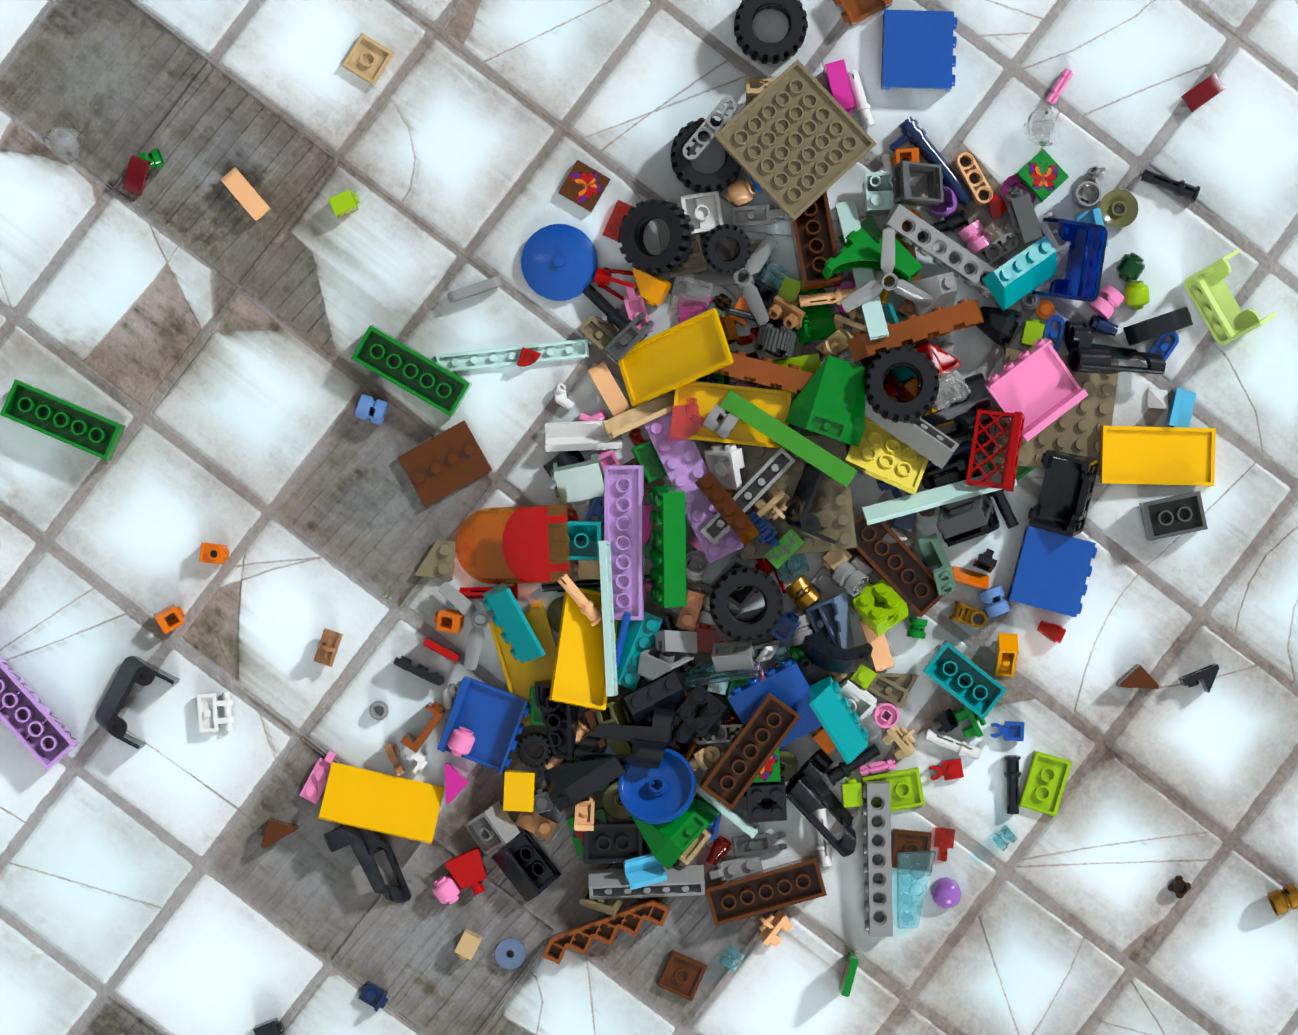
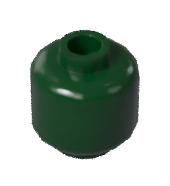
[1116,252,1145,282]

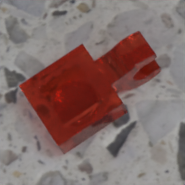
[933,827,955,862]

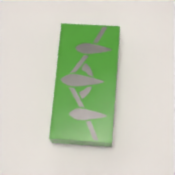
[764,528,805,569]

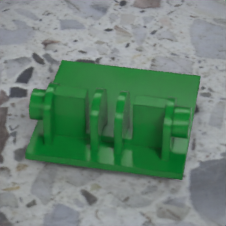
[795,303,836,345]

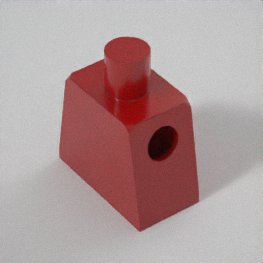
[445,846,487,895]

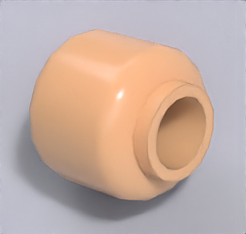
[725,178,755,206]

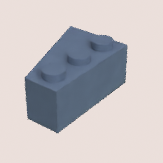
[805,591,854,649]

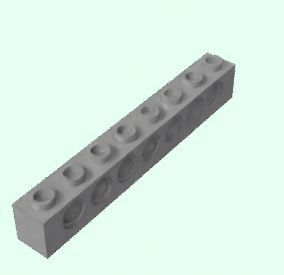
[882,204,1014,308]
[862,781,893,937]

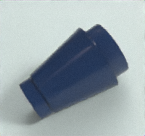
[1088,315,1118,336]

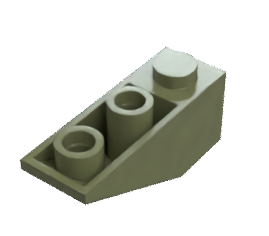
[595,702,632,756]

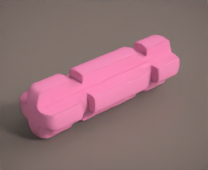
[1046,68,1073,104]
[859,758,897,776]

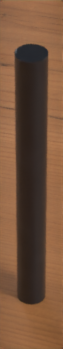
[726,307,796,331]

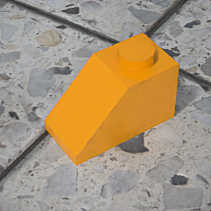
[632,268,672,306]
[994,633,1019,677]

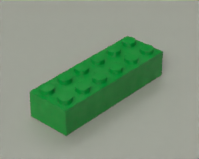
[351,325,472,417]
[0,379,126,461]
[649,485,687,608]

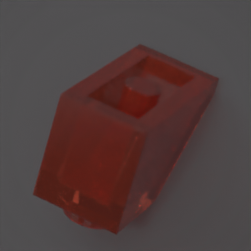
[694,624,725,653]

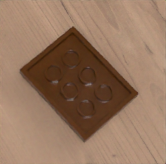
[397,420,493,508]

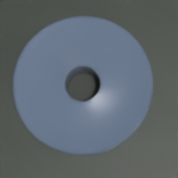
[495,938,526,969]

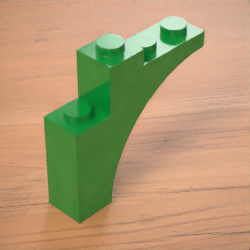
[822,228,923,282]

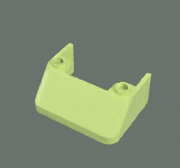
[1184,249,1277,345]

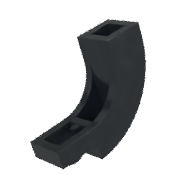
[1123,307,1193,346]
[801,631,873,673]

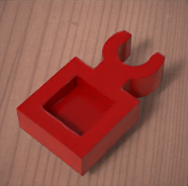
[929,758,964,781]

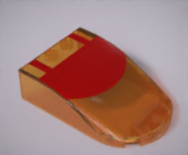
[456,504,573,584]

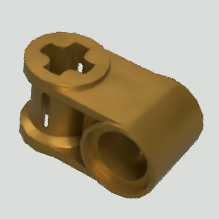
[949,600,987,628]

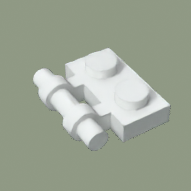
[197,692,234,733]

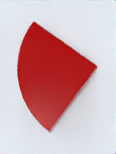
[989,194,1007,221]
[517,347,541,367]

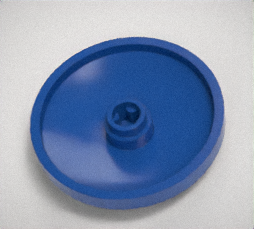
[521,224,598,301]
[618,748,696,824]

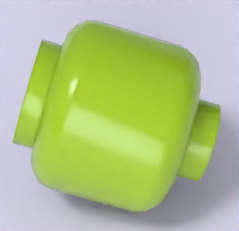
[1124,280,1150,310]

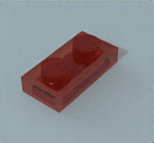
[602,200,633,242]

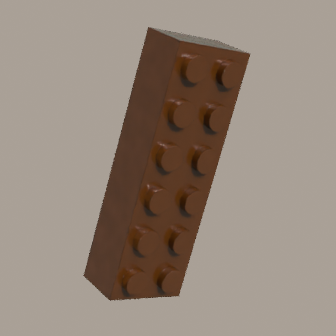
[789,191,842,291]
[854,512,945,617]
[699,691,801,810]
[705,855,827,927]

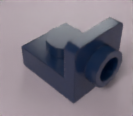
[770,611,802,645]
[359,981,389,1012]

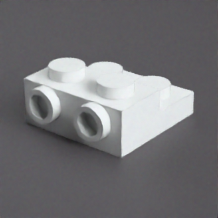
[676,191,724,235]
[704,443,745,490]
[840,679,877,724]

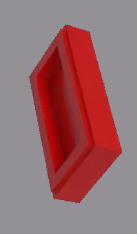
[423,637,461,662]

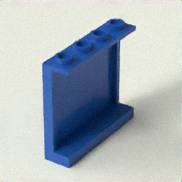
[881,9,957,92]
[1007,526,1097,617]
[728,658,822,748]
[437,676,531,774]

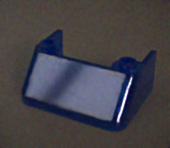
[1032,218,1108,302]

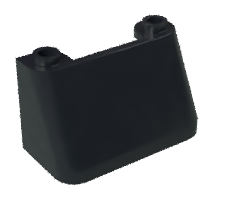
[1028,450,1099,537]
[922,457,1000,547]

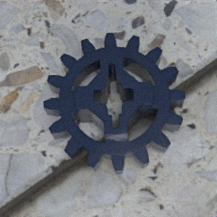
[748,511,780,549]

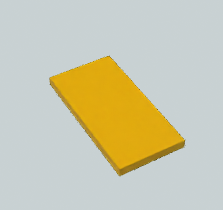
[618,308,734,407]
[670,381,792,450]
[1100,426,1216,486]
[549,588,618,711]
[489,601,556,726]
[318,762,445,844]

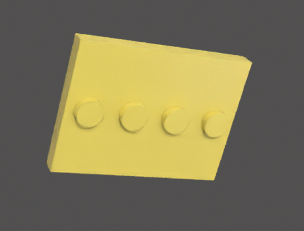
[844,416,929,495]

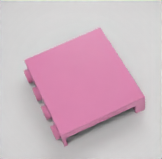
[984,338,1088,442]

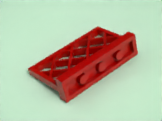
[966,409,1025,492]

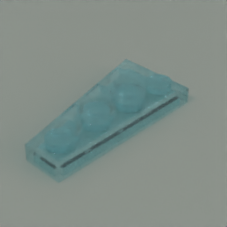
[685,648,763,688]
[897,851,936,929]

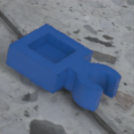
[990,721,1025,741]

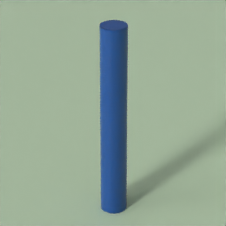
[616,611,631,669]

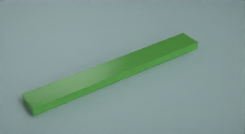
[720,390,858,487]

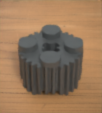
[754,323,797,358]

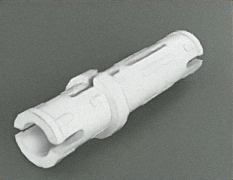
[847,70,875,129]
[924,728,983,760]
[814,808,832,867]

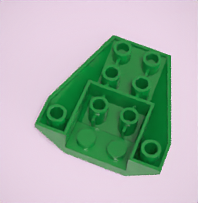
[785,355,866,447]
[629,796,720,870]

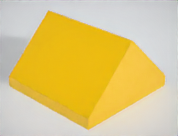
[503,769,535,812]

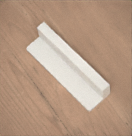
[545,420,622,452]

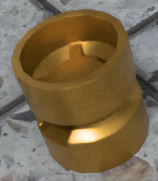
[785,575,820,611]
[1267,883,1298,916]

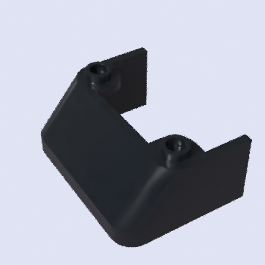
[785,463,866,544]
[95,656,180,749]

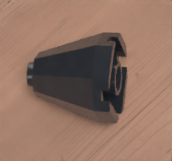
[975,306,1022,350]

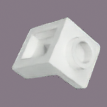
[402,747,428,774]

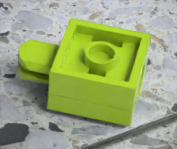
[853,579,909,637]

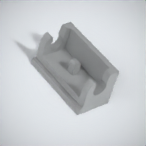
[1038,211,1071,253]
[654,630,697,654]
[711,641,755,672]

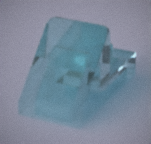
[775,554,810,581]

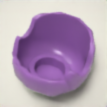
[930,186,957,218]
[931,877,961,909]

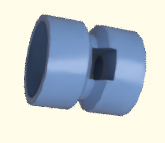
[355,394,389,426]
[978,585,1011,619]

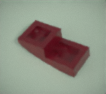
[1181,73,1226,112]
[123,155,151,196]

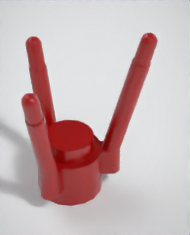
[593,267,636,300]
[755,558,786,594]

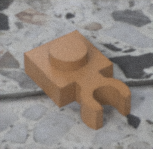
[383,742,405,776]

